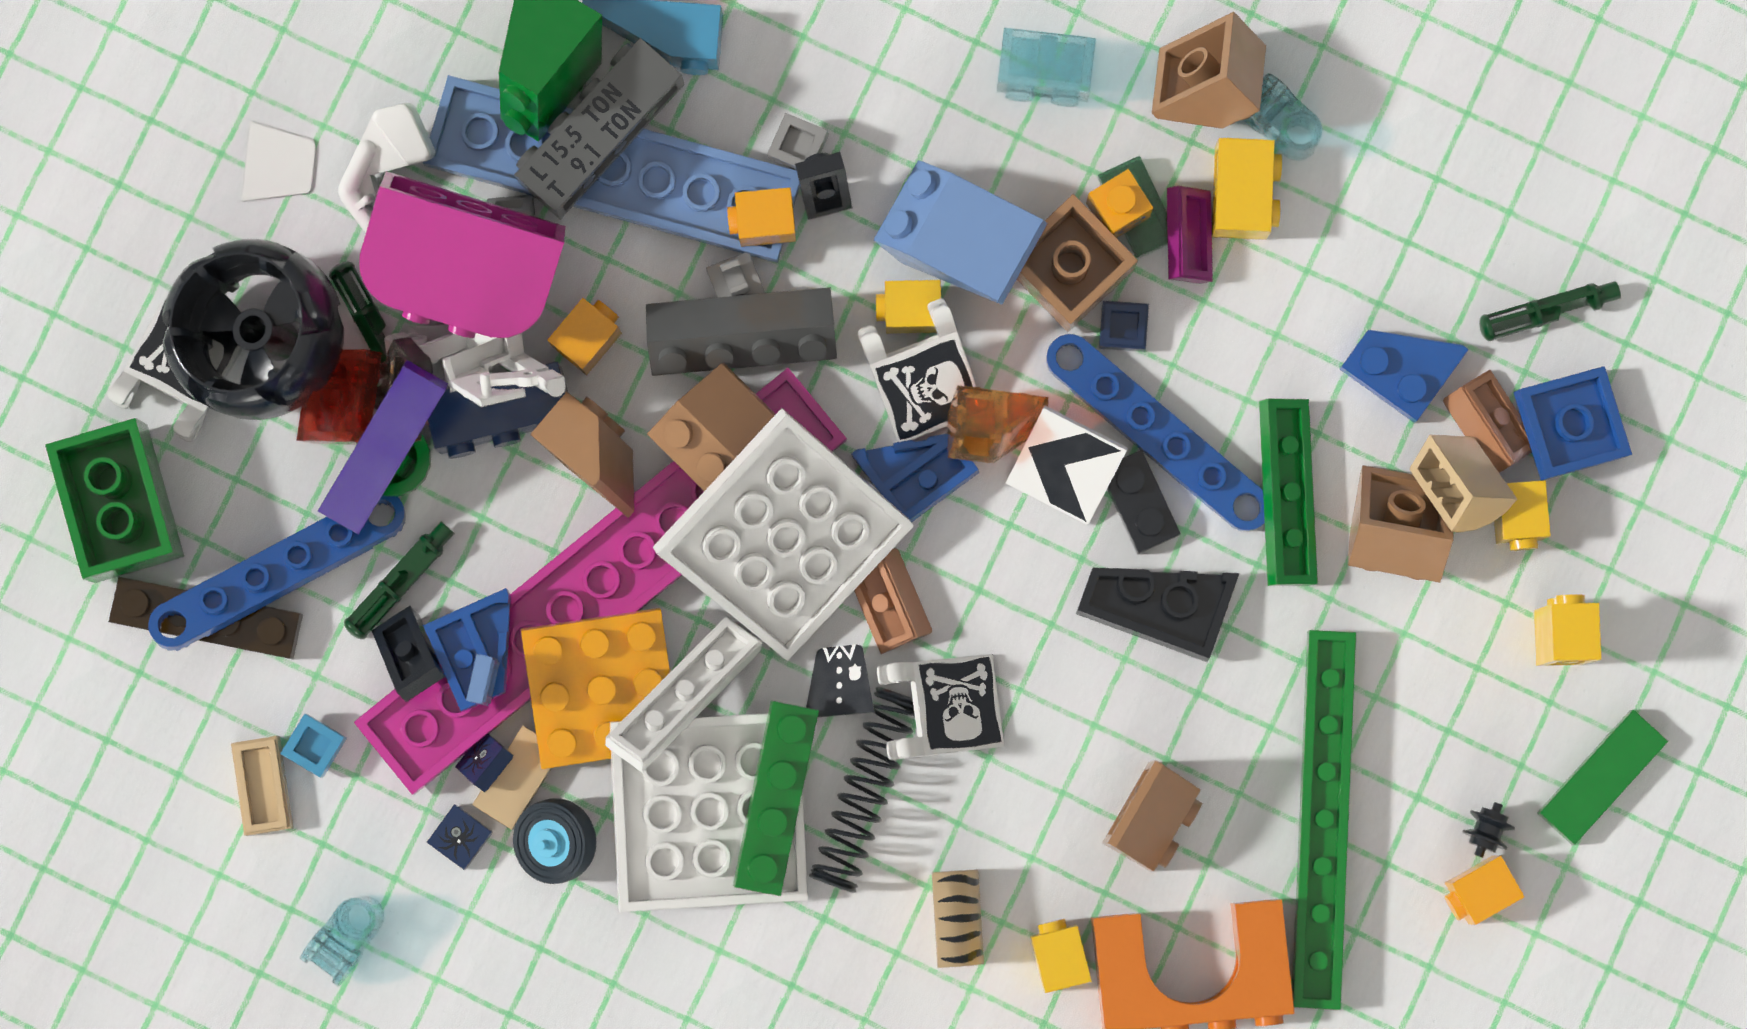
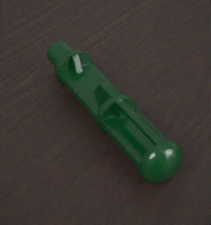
[329,261,403,383]
[1479,281,1621,341]
[344,521,455,640]

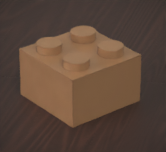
[1016,194,1138,332]

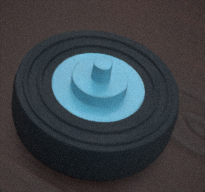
[513,798,596,884]

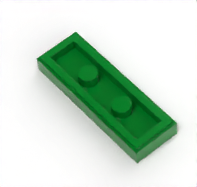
[1537,709,1668,845]

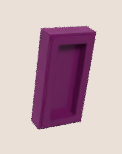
[1167,186,1213,284]

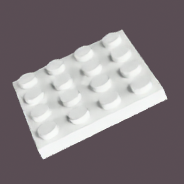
[653,408,915,661]
[610,713,808,912]

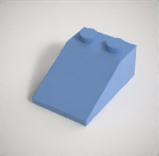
[874,160,1048,305]

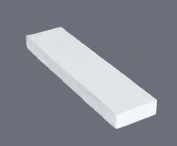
[605,617,762,772]

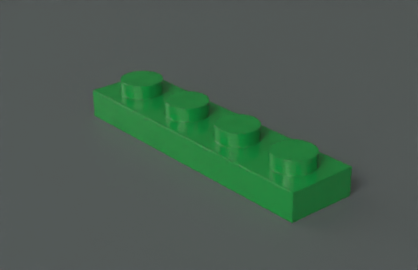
[1259,398,1318,586]
[733,700,819,896]

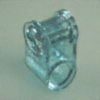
[1244,73,1322,161]
[300,895,384,987]

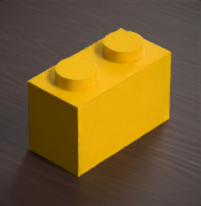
[1212,138,1282,240]
[1534,594,1602,666]

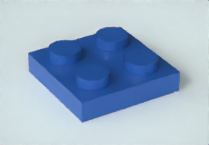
[1513,366,1632,481]

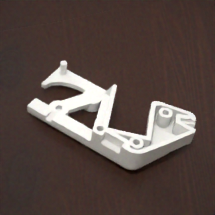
[338,103,438,324]
[384,323,565,407]

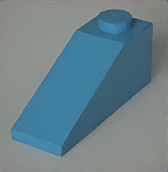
[582,0,723,75]

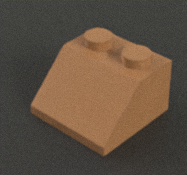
[1152,11,1266,129]
[647,363,776,491]
[530,392,634,518]
[1348,465,1453,583]
[1102,760,1203,872]

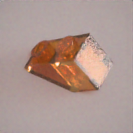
[947,385,1049,464]

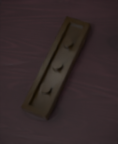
[108,577,303,660]

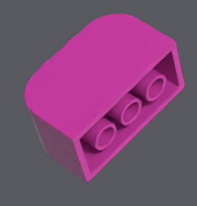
[359,171,566,338]

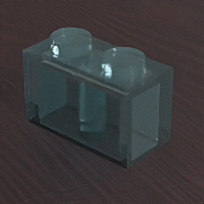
[996,28,1096,107]

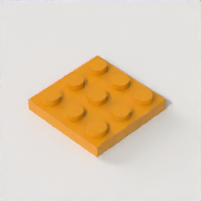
[521,608,670,769]

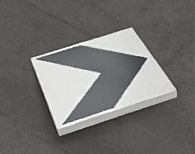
[1006,406,1128,525]

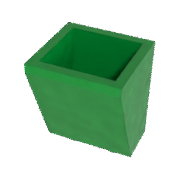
[499,0,602,142]

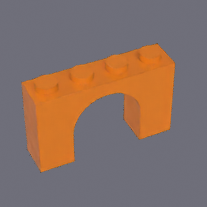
[1091,899,1295,1029]

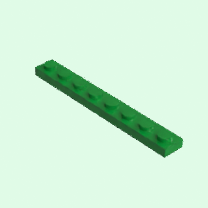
[1292,630,1356,1010]

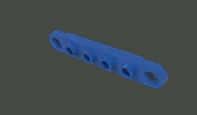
[1046,334,1265,532]
[148,495,406,651]

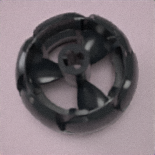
[162,239,344,420]

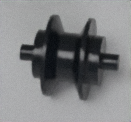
[1462,802,1515,858]

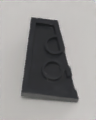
[1076,567,1239,662]

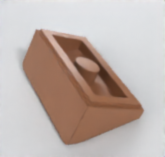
[1443,369,1532,473]
[854,548,932,654]

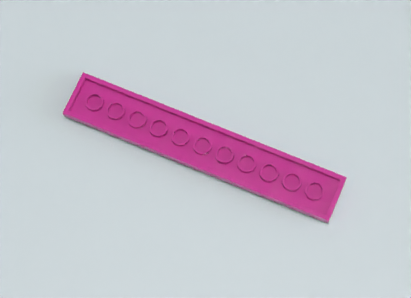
[354,368,847,795]

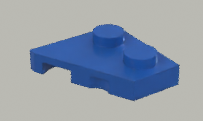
[1340,330,1469,423]
[851,433,979,522]
[423,588,511,712]

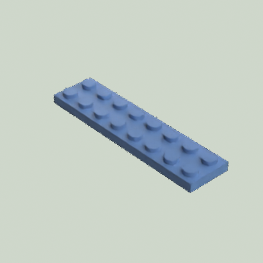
[422,75,800,263]

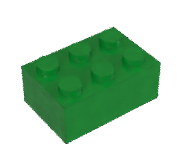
[45,418,185,583]

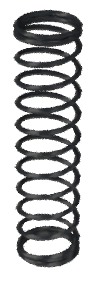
[809,687,915,893]

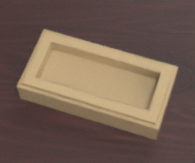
[472,725,552,830]
[231,736,293,836]

